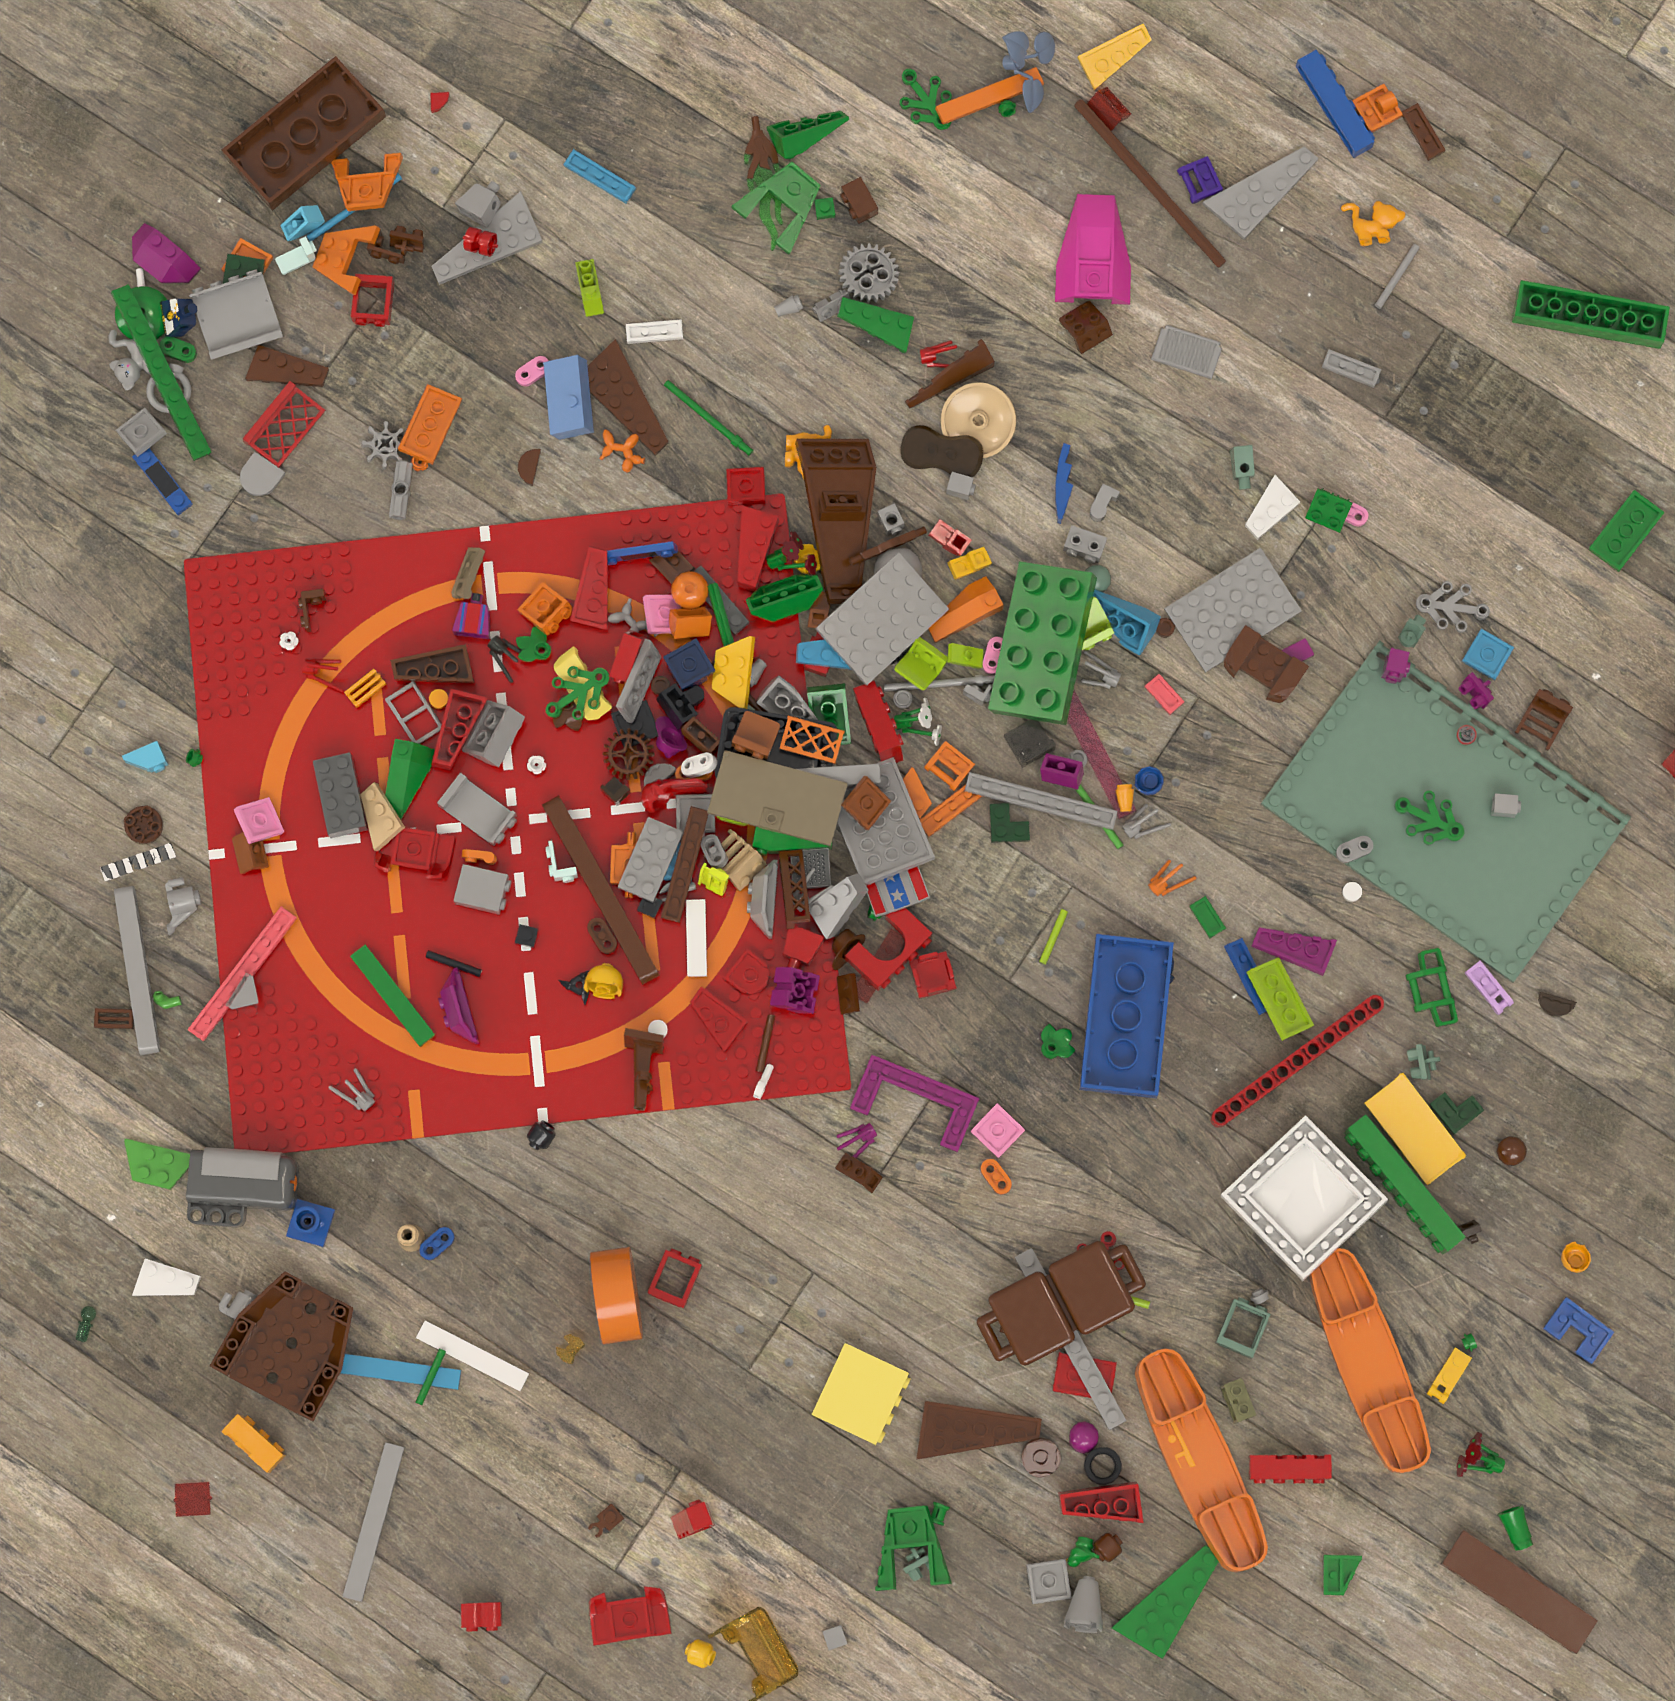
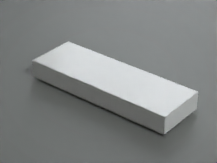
[626,319,683,344]

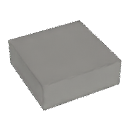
[823,1625,847,1650]

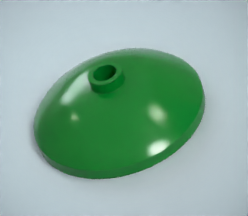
[115,286,167,339]

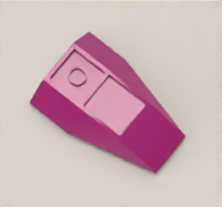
[1055,194,1131,305]

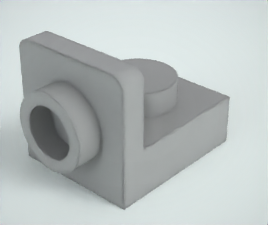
[963,684,993,706]

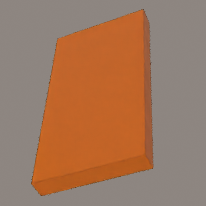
[398,384,462,465]

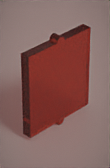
[173,1482,212,1517]

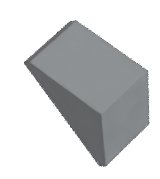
[226,973,259,1009]

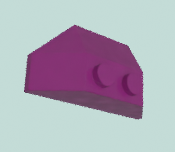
[132,223,201,283]
[438,967,480,1044]

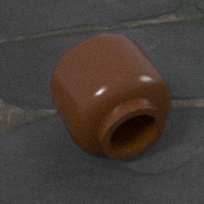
[1093,1533,1123,1562]

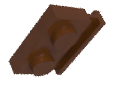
[649,551,695,584]

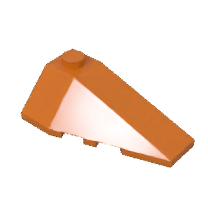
[928,576,1003,643]

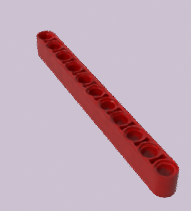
[1210,995,1384,1128]

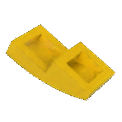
[947,547,992,580]

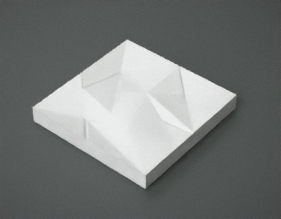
[1221,1115,1388,1281]

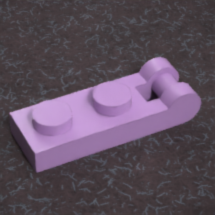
[1465,960,1514,1015]

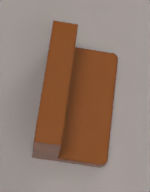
[232,832,269,874]

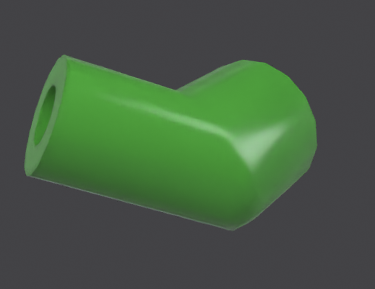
[153,991,182,1009]

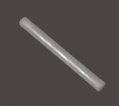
[1375,244,1420,309]

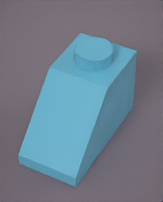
[280,205,325,241]
[122,741,169,773]

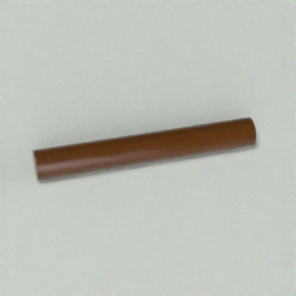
[756,1014,775,1073]

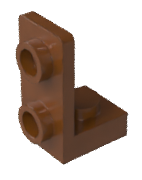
[367,229,405,264]
[298,589,326,632]
[835,1153,883,1193]

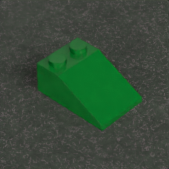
[807,683,851,745]

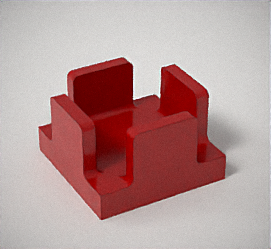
[909,951,956,999]

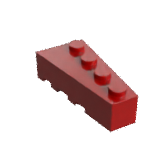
[737,506,779,592]
[853,681,904,763]
[432,689,488,770]
[1248,1455,1332,1484]
[1058,1481,1144,1523]
[670,1499,715,1540]

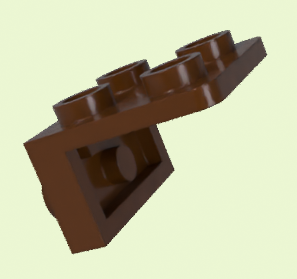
[1059,301,1113,354]

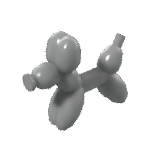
[608,599,658,637]

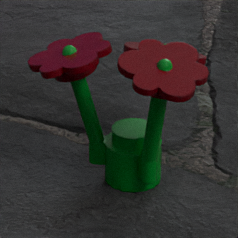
[766,531,817,575]
[1456,1432,1505,1477]

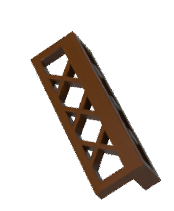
[779,850,810,929]

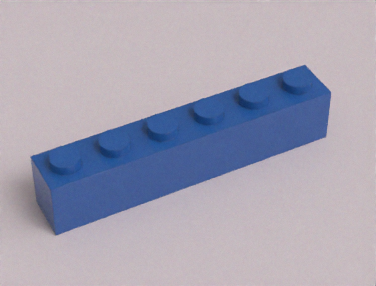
[1296,49,1375,158]

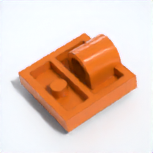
[1352,84,1403,133]

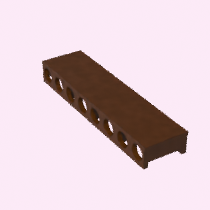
[1441,1530,1598,1654]

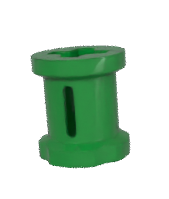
[931,1502,950,1526]

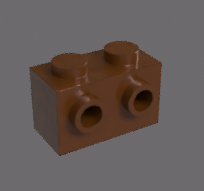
[840,177,878,224]

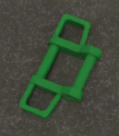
[1406,948,1458,1027]

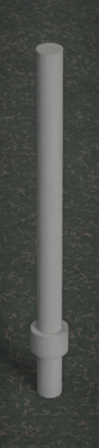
[884,674,995,692]

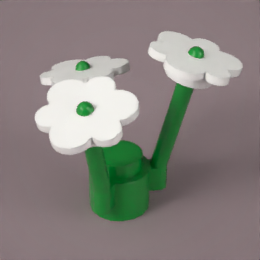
[894,698,942,746]

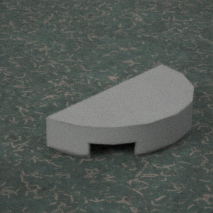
[644,763,676,786]

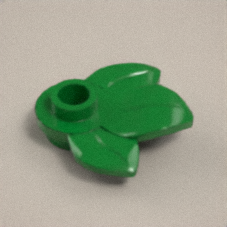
[516,627,551,662]
[1041,1024,1075,1059]

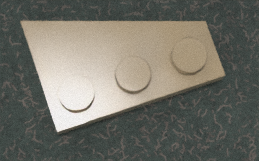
[360,782,405,851]

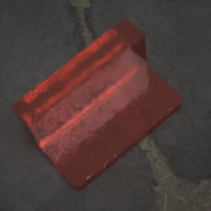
[1087,87,1131,131]

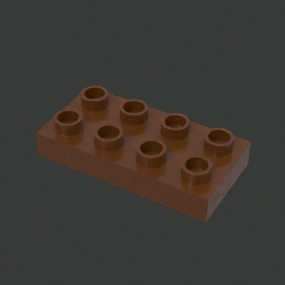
[222,56,386,211]

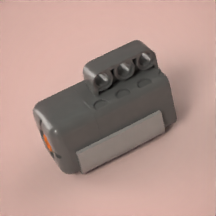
[186,1147,299,1228]

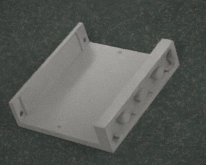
[189,269,284,360]

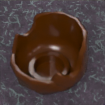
[1496,1136,1527,1166]

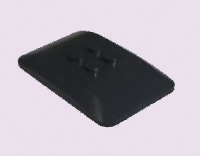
[715,707,837,779]

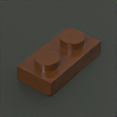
[837,973,860,1015]

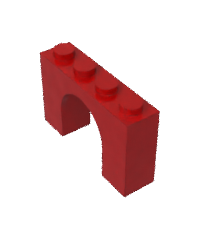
[845,908,932,991]

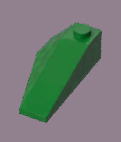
[766,111,849,159]

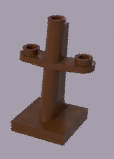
[624,1028,664,1111]

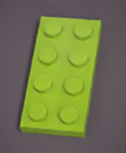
[1247,957,1314,1041]

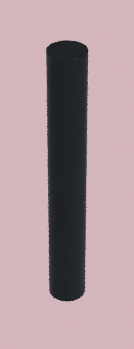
[426,950,482,977]

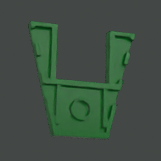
[731,162,821,255]
[875,1506,952,1591]

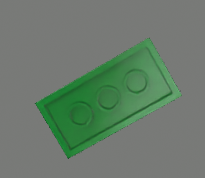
[1588,490,1665,572]

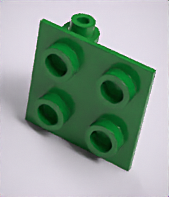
[1305,488,1353,533]

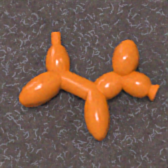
[599,429,645,473]

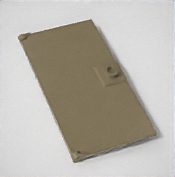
[707,750,848,846]

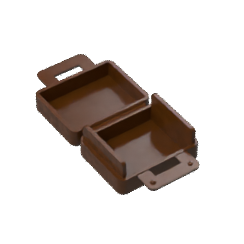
[976,1241,1146,1366]

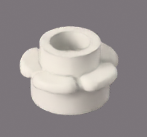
[280,632,299,650]
[527,756,546,774]

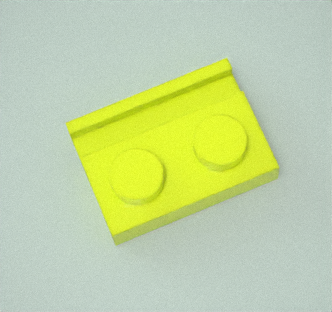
[698,863,729,896]

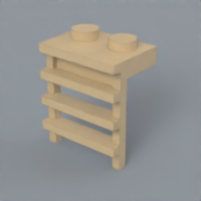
[704,829,767,891]

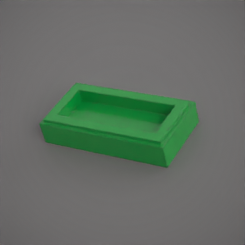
[1189,896,1226,939]

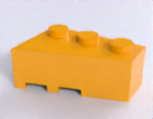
[221,1414,286,1473]

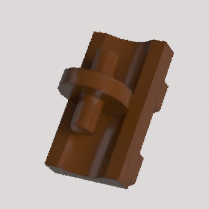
[389,225,424,256]

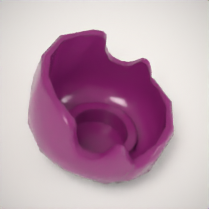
[1069,1421,1099,1454]

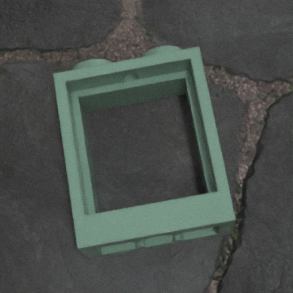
[1215,1297,1271,1359]

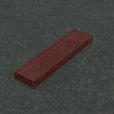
[857,929,905,1004]

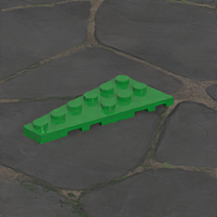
[1111,1545,1219,1659]

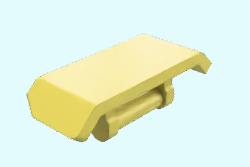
[554,646,612,720]

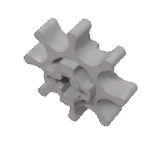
[361,421,403,470]

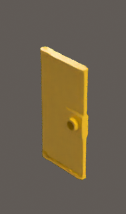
[1364,1073,1466,1185]

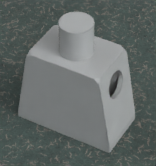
[455,181,501,228]

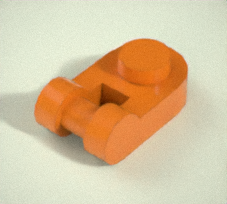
[462,849,497,865]

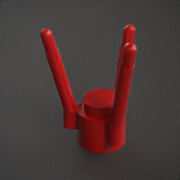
[920,340,958,368]
[302,658,344,692]

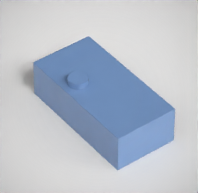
[543,355,594,440]

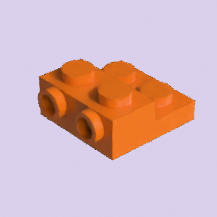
[517,582,573,636]

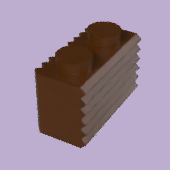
[681,717,720,755]

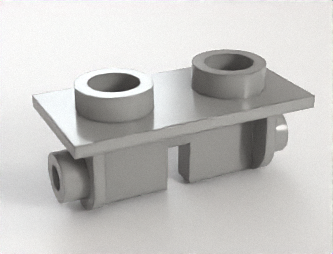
[812,289,850,322]

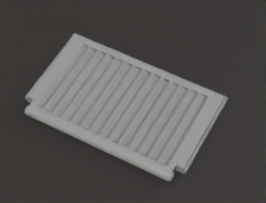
[1151,325,1222,379]

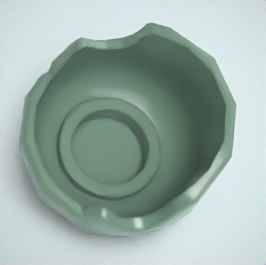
[1085,565,1111,592]

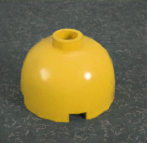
[584,963,623,999]

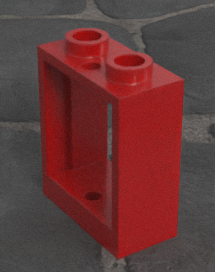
[351,274,395,327]
[609,630,648,684]
[647,1248,702,1309]

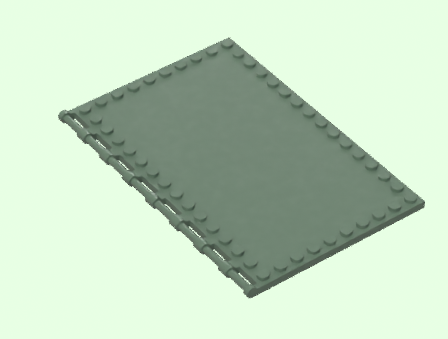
[1261,641,1631,983]

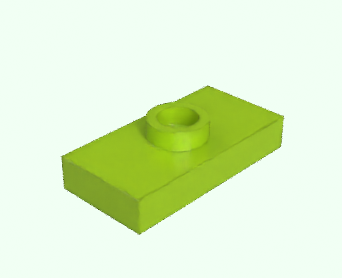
[948,643,983,669]

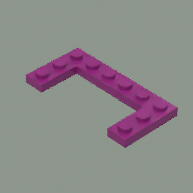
[850,1055,979,1153]

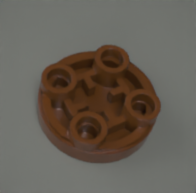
[124,805,163,844]

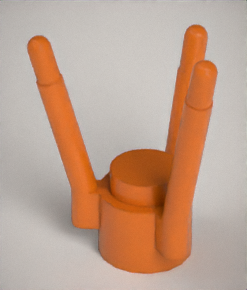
[1148,860,1196,897]

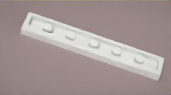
[416,1321,529,1392]

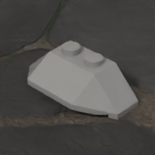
[747,860,778,939]

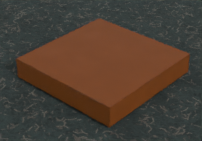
[841,776,891,830]

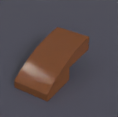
[808,592,830,628]

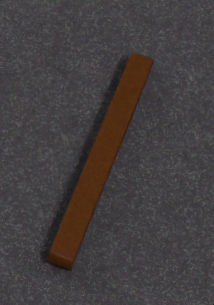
[542,795,660,985]

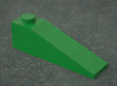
[385,739,435,820]
[752,827,833,856]

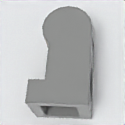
[1090,484,1120,522]

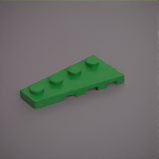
[837,297,914,354]

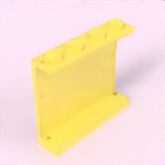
[812,1343,911,1446]

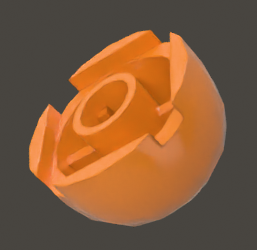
[671,571,709,609]

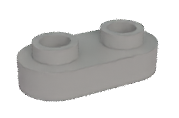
[701,834,728,869]
[1336,836,1373,863]

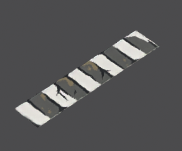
[100,843,176,881]

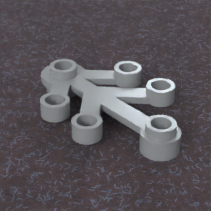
[1416,581,1490,633]

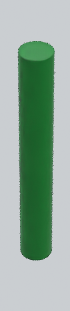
[415,1348,446,1405]

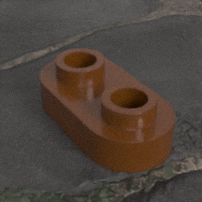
[587,918,617,954]

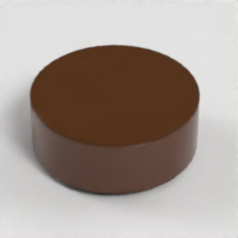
[1156,618,1175,638]
[651,676,670,696]

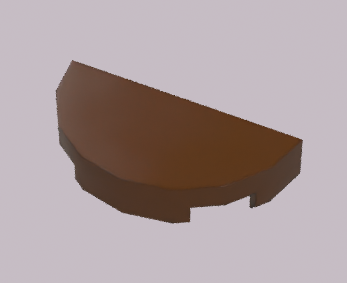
[518,449,541,486]

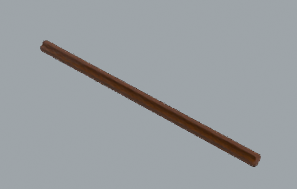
[1074,99,1226,268]

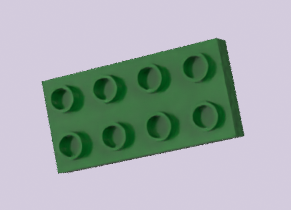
[988,561,1097,725]

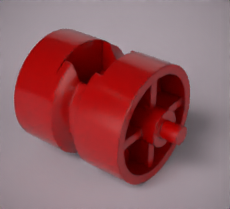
[463,227,498,257]

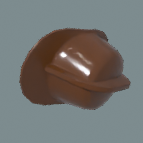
[832,928,866,971]

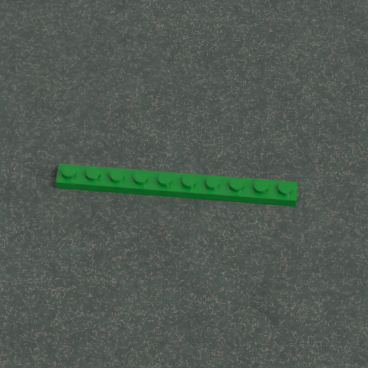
[111,284,211,461]

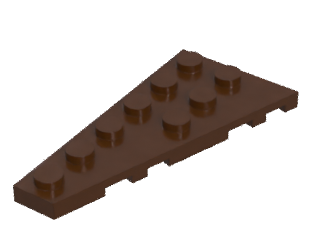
[588,339,668,456]
[916,1401,1042,1460]

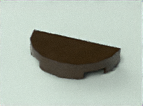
[1538,991,1577,1017]

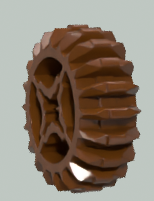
[603,728,655,780]

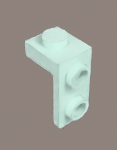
[275,236,317,275]
[546,841,578,883]

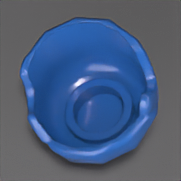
[1135,766,1164,796]

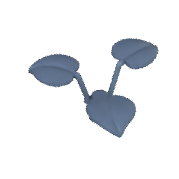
[1002,31,1055,113]

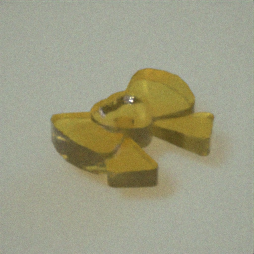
[556,1334,585,1364]

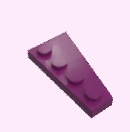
[1251,927,1337,976]

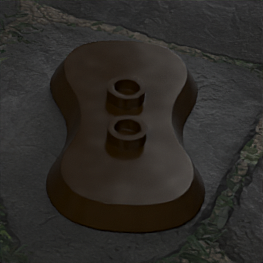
[901,425,983,477]

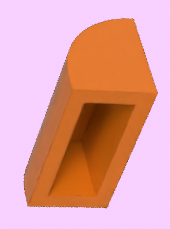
[669,607,712,639]

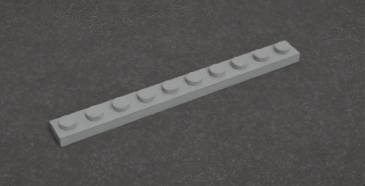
[1015,1248,1127,1430]

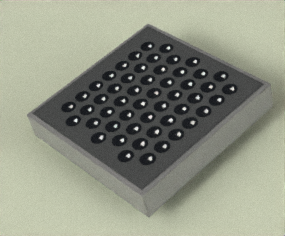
[791,848,831,890]

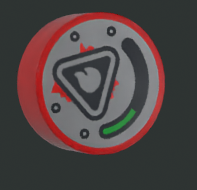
[1457,725,1476,745]

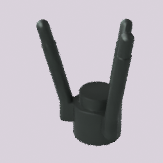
[487,635,522,683]

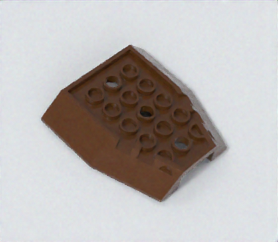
[210,1271,353,1422]

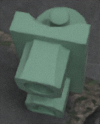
[1398,615,1426,648]
[1407,1044,1441,1080]
[903,1547,929,1582]

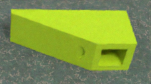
[575,259,604,317]

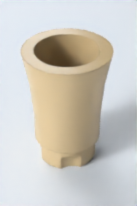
[397,1224,425,1252]

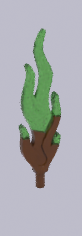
[744,116,783,251]

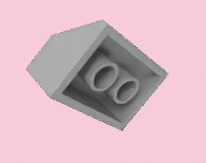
[462,700,525,767]

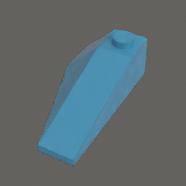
[1093,590,1161,655]

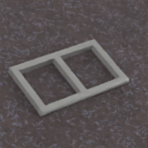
[385,681,442,744]

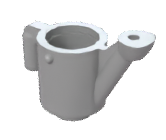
[165,877,201,936]
[218,1289,257,1320]

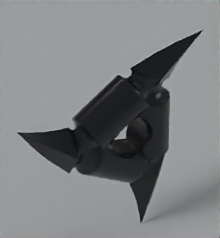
[559,970,590,1006]

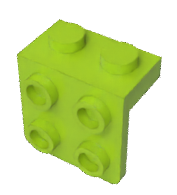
[1082,597,1114,650]
[894,637,948,690]

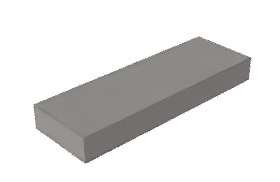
[1321,349,1381,388]

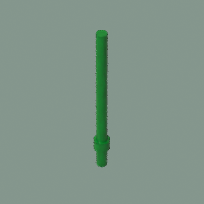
[664,380,754,456]

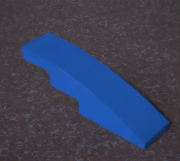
[1055,443,1073,524]

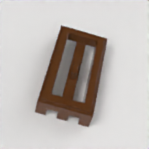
[94,1008,134,1029]

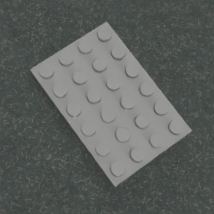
[1164,548,1302,673]
[815,553,949,685]
[837,757,935,886]

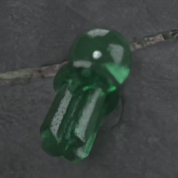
[76,1306,96,1342]

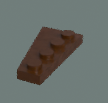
[245,345,329,387]

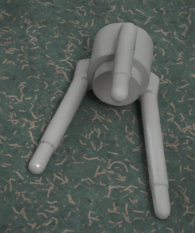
[1081,650,1121,689]
[1122,804,1171,839]
[792,868,834,912]
[328,1068,375,1112]

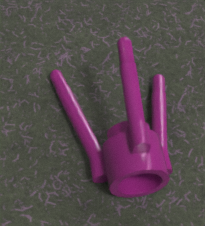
[836,1123,877,1158]

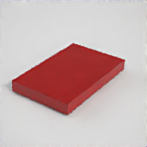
[1052,1352,1117,1398]

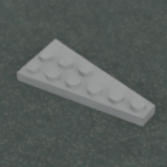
[1202,146,1319,240]

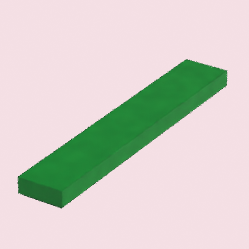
[350,945,436,1047]

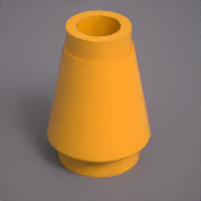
[1115,784,1134,812]

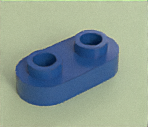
[420,1227,455,1260]

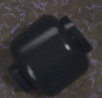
[527,1120,556,1150]

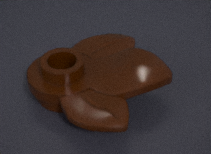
[553,695,582,731]

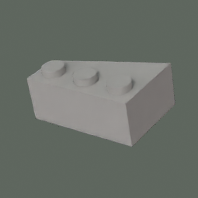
[809,873,868,939]

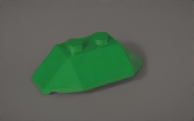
[746,575,823,622]

